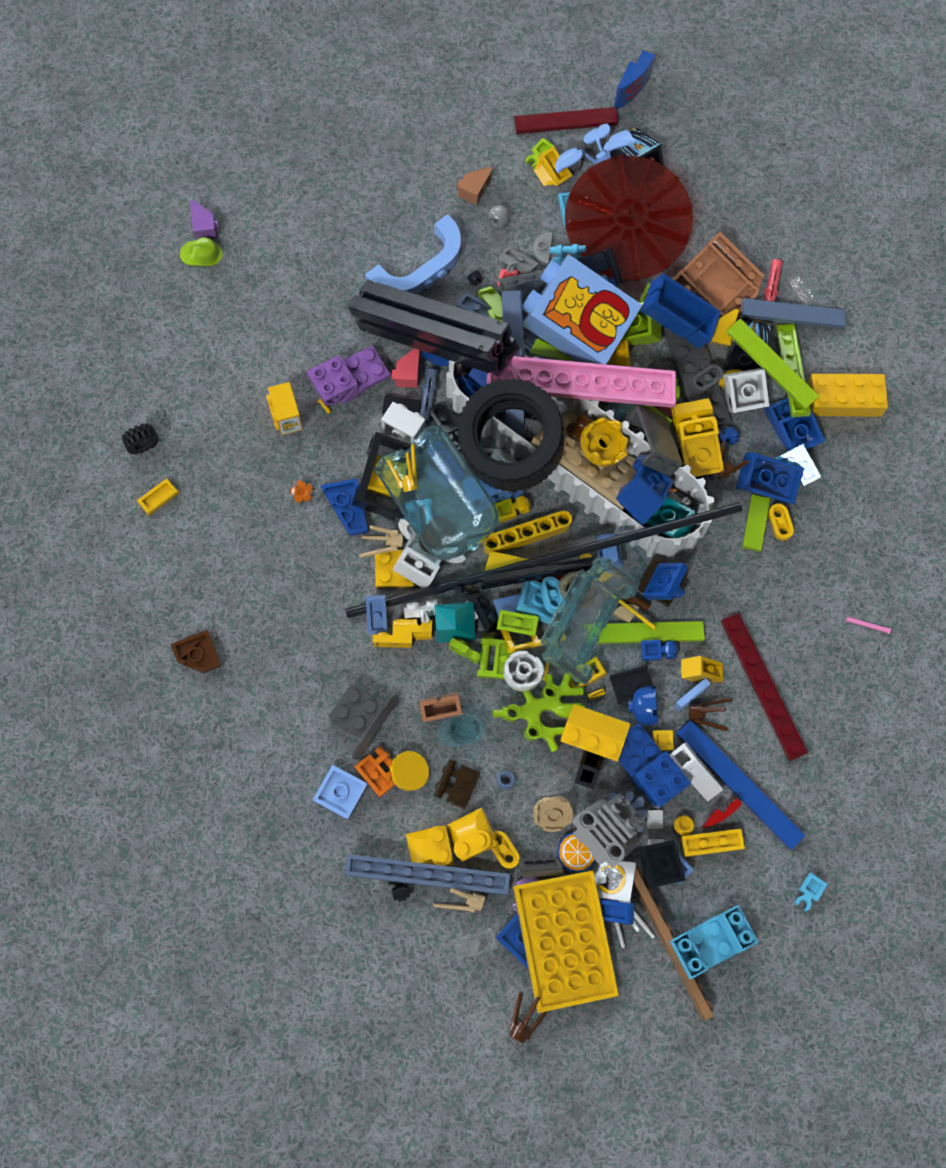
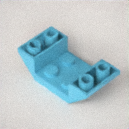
[670,905,759,980]

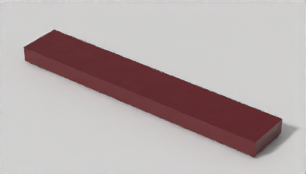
[514,107,618,134]

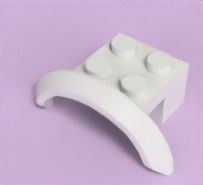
[392,519,466,588]

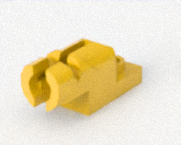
[373,619,432,648]

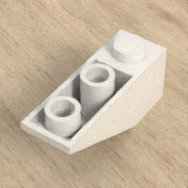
[669,742,724,802]

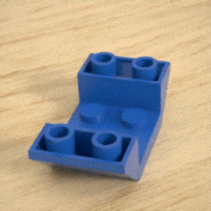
[616,454,674,525]

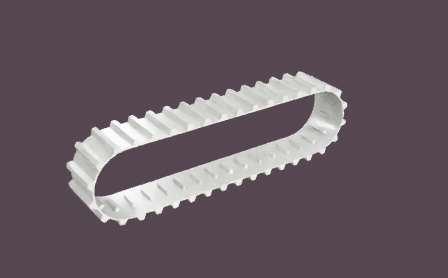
[446,347,714,560]

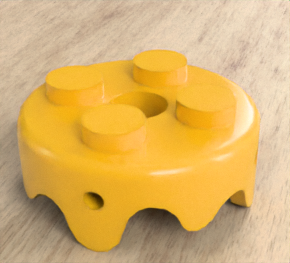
[580,418,628,467]

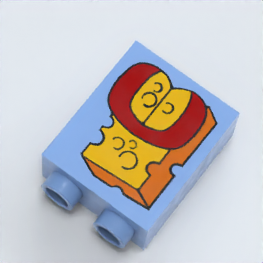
[522,254,642,365]

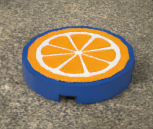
[557,832,596,873]

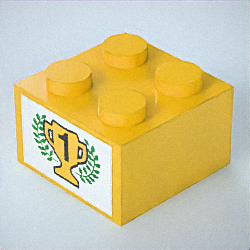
[266,382,303,435]

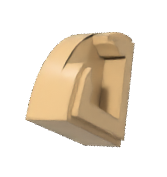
[613,604,639,623]

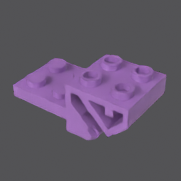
[307,345,390,406]

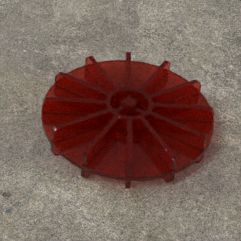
[565,154,693,282]

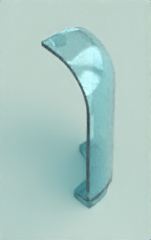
[374,425,499,560]

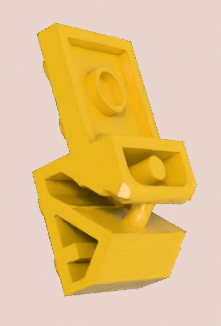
[671,398,724,477]

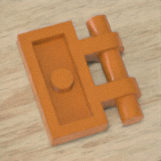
[354,746,395,798]

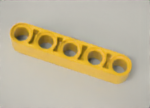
[483,511,572,555]

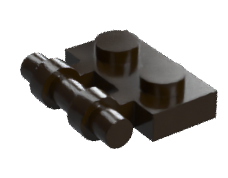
[433,759,480,810]

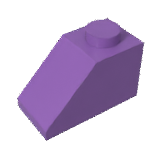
[190,200,219,240]

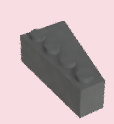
[499,269,547,305]

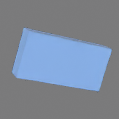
[674,678,710,711]

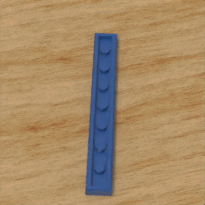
[676,720,805,850]

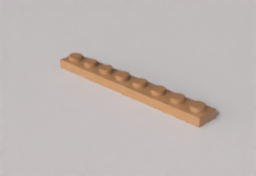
[633,867,714,1020]

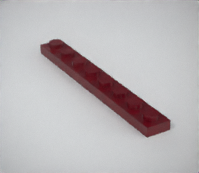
[721,613,808,762]

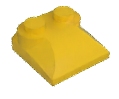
[447,808,499,862]
[406,825,454,867]

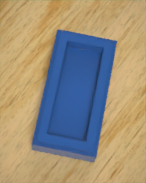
[599,898,634,925]

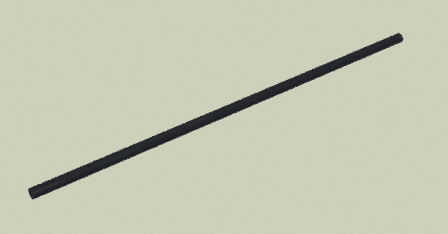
[345,502,743,618]

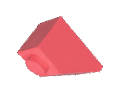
[392,348,420,388]

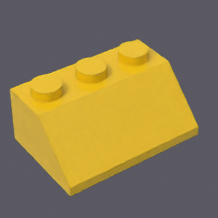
[560,704,630,762]

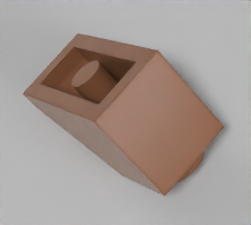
[457,167,493,205]

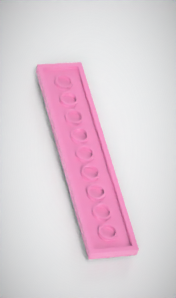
[487,356,676,408]

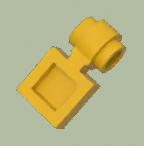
[493,496,531,523]

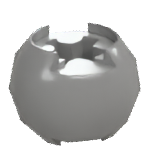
[488,205,510,228]

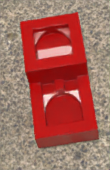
[702,799,742,829]

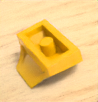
[534,146,572,186]

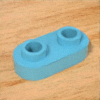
[540,577,565,614]

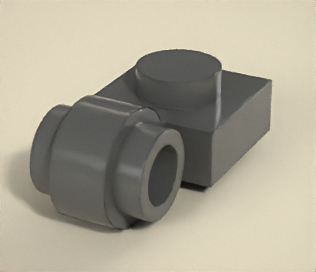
[567,140,586,171]

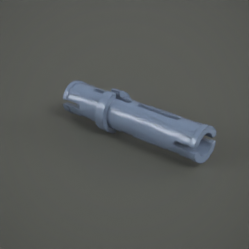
[420,369,438,424]

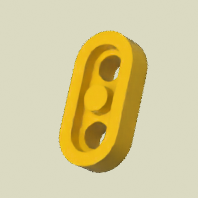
[768,504,794,541]
[491,831,520,869]

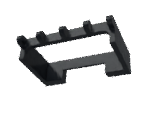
[351,432,424,520]

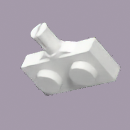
[403,598,442,623]

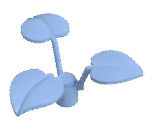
[555,124,635,174]

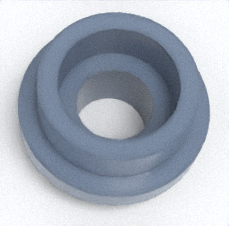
[496,770,516,790]

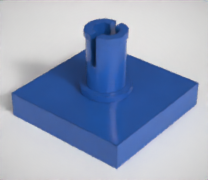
[642,563,688,600]

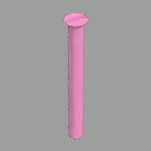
[846,617,891,634]

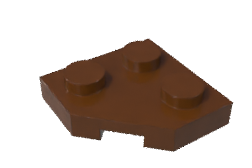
[171,630,222,674]

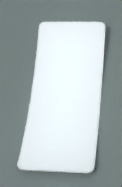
[647,810,664,845]

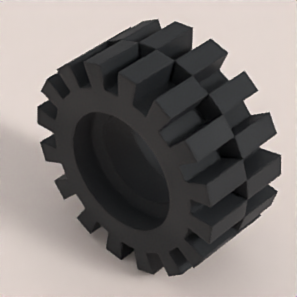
[121,423,159,455]

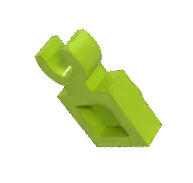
[525,138,556,169]
[449,638,481,664]

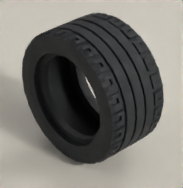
[457,378,565,492]

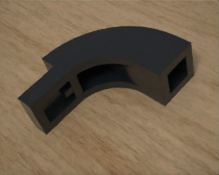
[574,750,603,789]

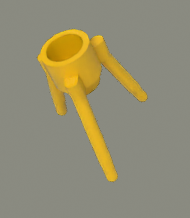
[387,444,419,492]

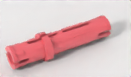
[764,259,783,302]

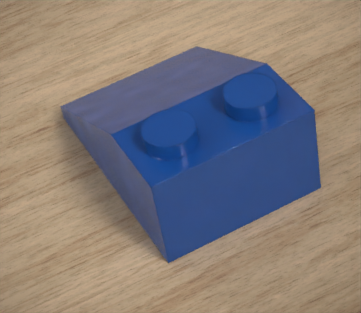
[735,453,805,505]

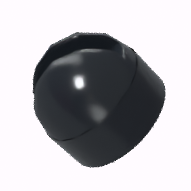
[467,270,483,286]

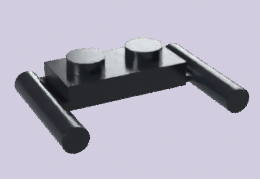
[576,248,623,284]
[454,586,501,639]

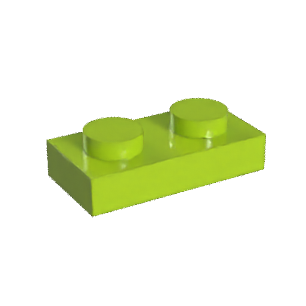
[497,610,539,636]

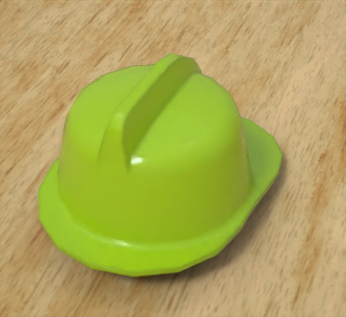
[180,237,223,266]

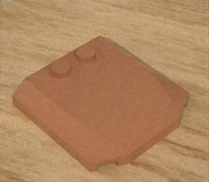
[672,232,765,319]

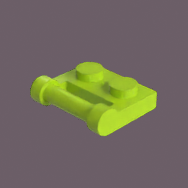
[477,639,516,680]

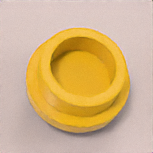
[674,815,694,836]

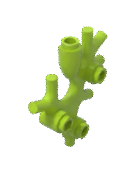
[492,671,585,752]

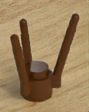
[717,441,749,480]
[689,698,733,731]
[508,992,547,1044]

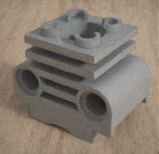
[572,793,647,869]

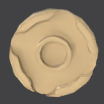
[533,795,574,832]

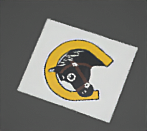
[593,861,636,902]

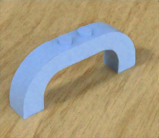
[365,214,461,295]

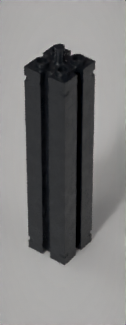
[347,279,519,377]

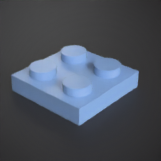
[313,765,368,820]

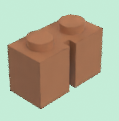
[419,692,462,722]

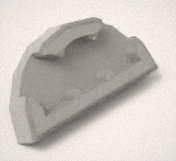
[533,232,552,266]

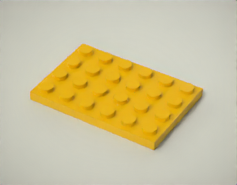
[513,871,619,1013]

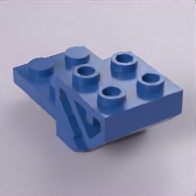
[618,723,691,809]

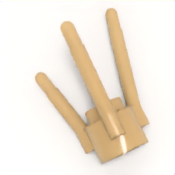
[359,526,403,558]
[433,889,486,913]

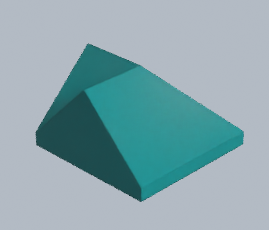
[434,602,475,643]

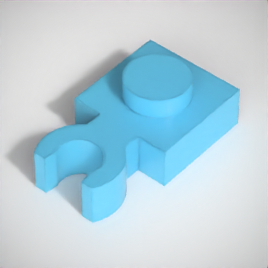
[794,873,828,912]

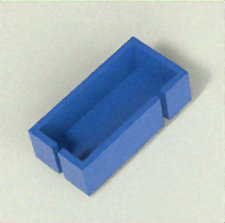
[641,274,721,348]

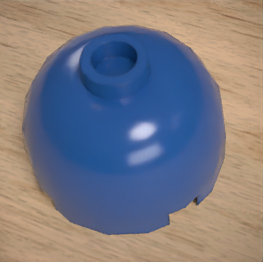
[629,686,658,726]

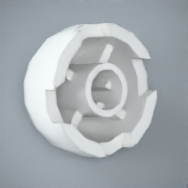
[503,651,544,692]

